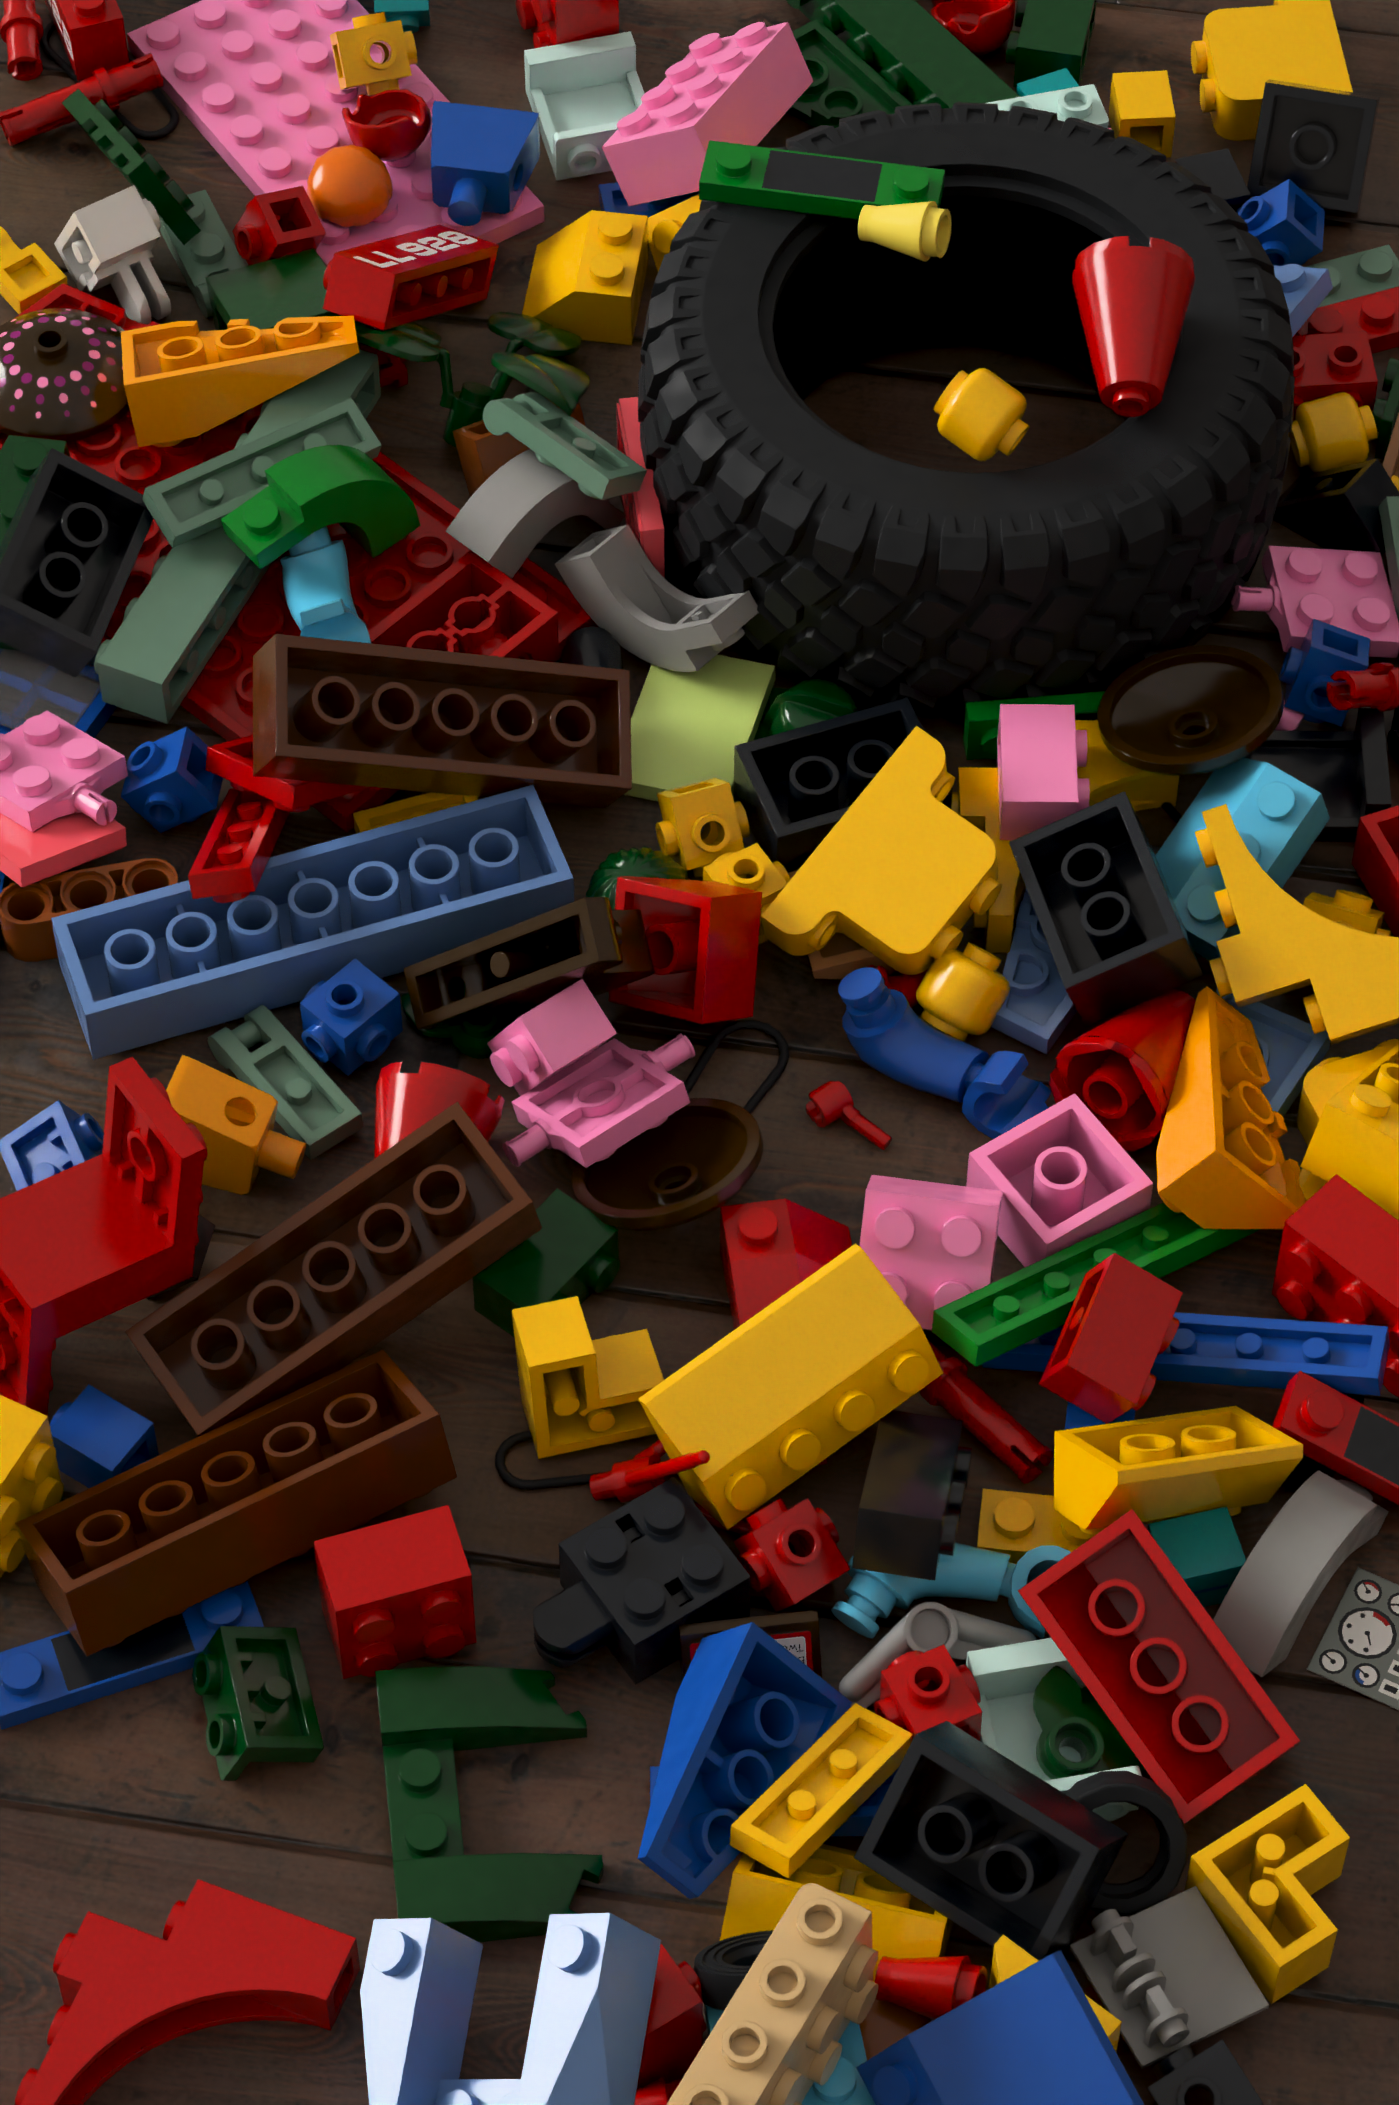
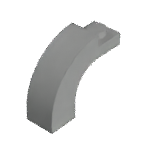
[445,449,626,579]
[555,525,759,672]
[1213,1470,1389,1677]

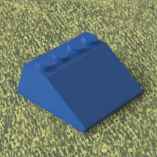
[856,1950,1144,2105]

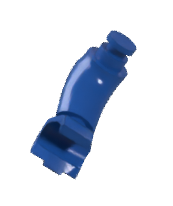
[838,967,1052,1139]

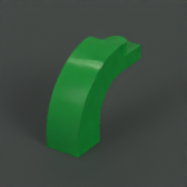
[221,445,421,570]

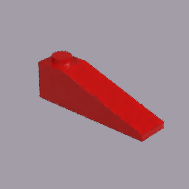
[720,1198,852,1465]

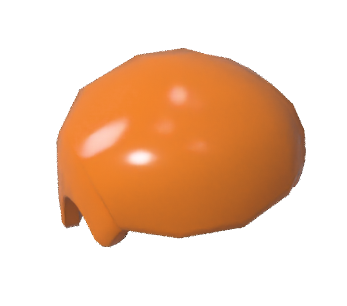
[306,145,393,227]

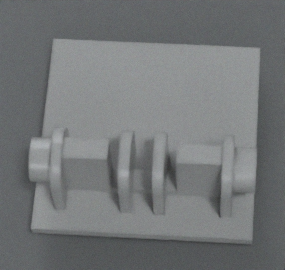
[1070,1886,1269,2069]

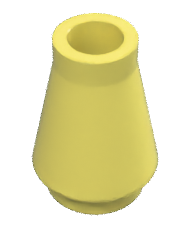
[858,201,952,262]

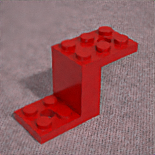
[0,1056,208,1416]

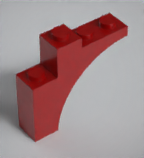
[15,1879,360,2105]

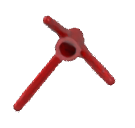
[589,1439,752,1535]

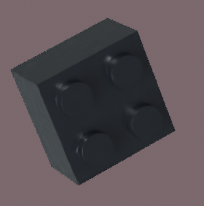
[1247,79,1380,213]

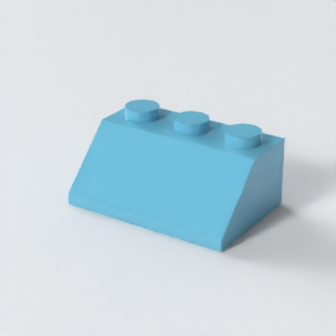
[1156,758,1330,960]

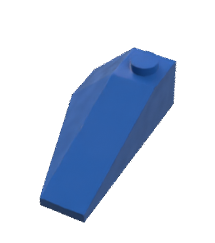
[637,1622,852,1899]

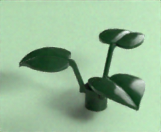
[355,312,590,447]

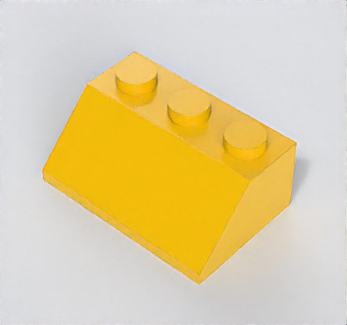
[1054,1406,1303,1535]
[720,1844,953,1982]

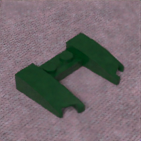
[375,1666,603,1942]

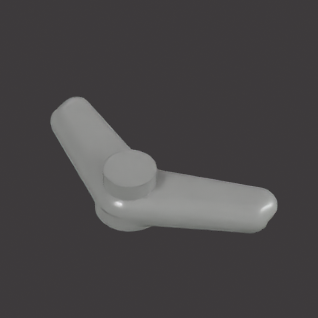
[839,1602,1036,1708]

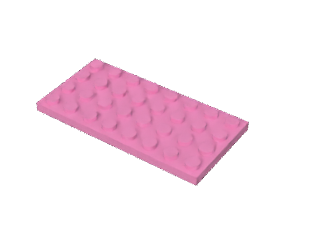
[127,0,545,267]

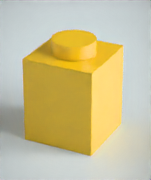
[1109,70,1176,157]

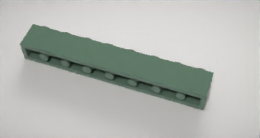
[94,349,381,724]

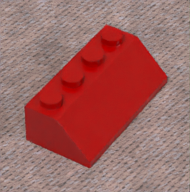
[1018,1509,1300,1824]

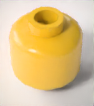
[933,368,1029,462]
[1288,392,1378,473]
[916,942,1010,1041]

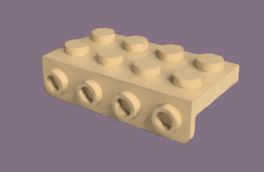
[666,1883,879,2105]

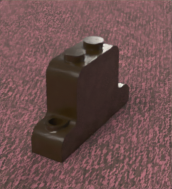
[403,897,655,1030]

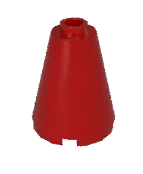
[1072,236,1195,417]
[1049,989,1196,1151]
[374,1062,505,1159]

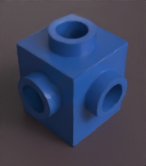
[1236,179,1325,266]
[1279,619,1370,727]
[121,726,223,833]
[300,959,403,1076]

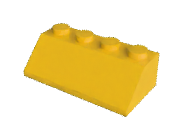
[638,1243,943,1530]

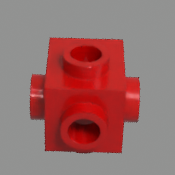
[232,186,326,265]
[733,1497,850,1612]
[874,1644,982,1741]

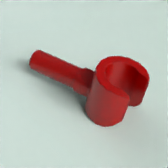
[806,1081,892,1150]

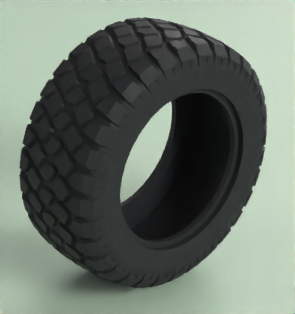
[638,102,1295,720]

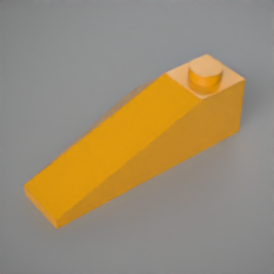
[121,315,360,447]

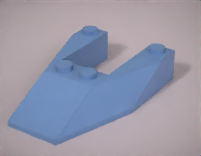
[360,1913,661,2105]

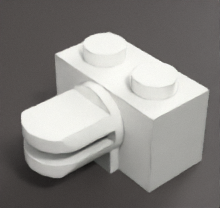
[54,185,171,324]

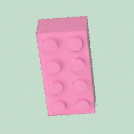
[602,22,814,206]

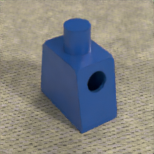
[431,101,540,226]

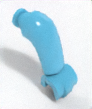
[280,526,372,644]
[831,1543,1071,1639]

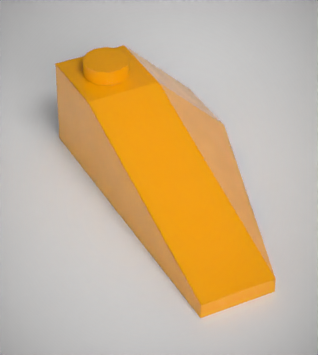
[1156,986,1306,1229]

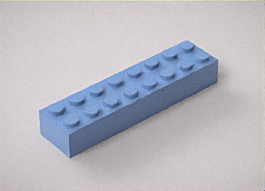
[51,785,574,1060]

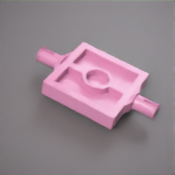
[1231,546,1399,658]
[0,710,128,832]
[503,1033,695,1168]

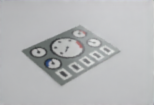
[1307,1567,1399,1710]

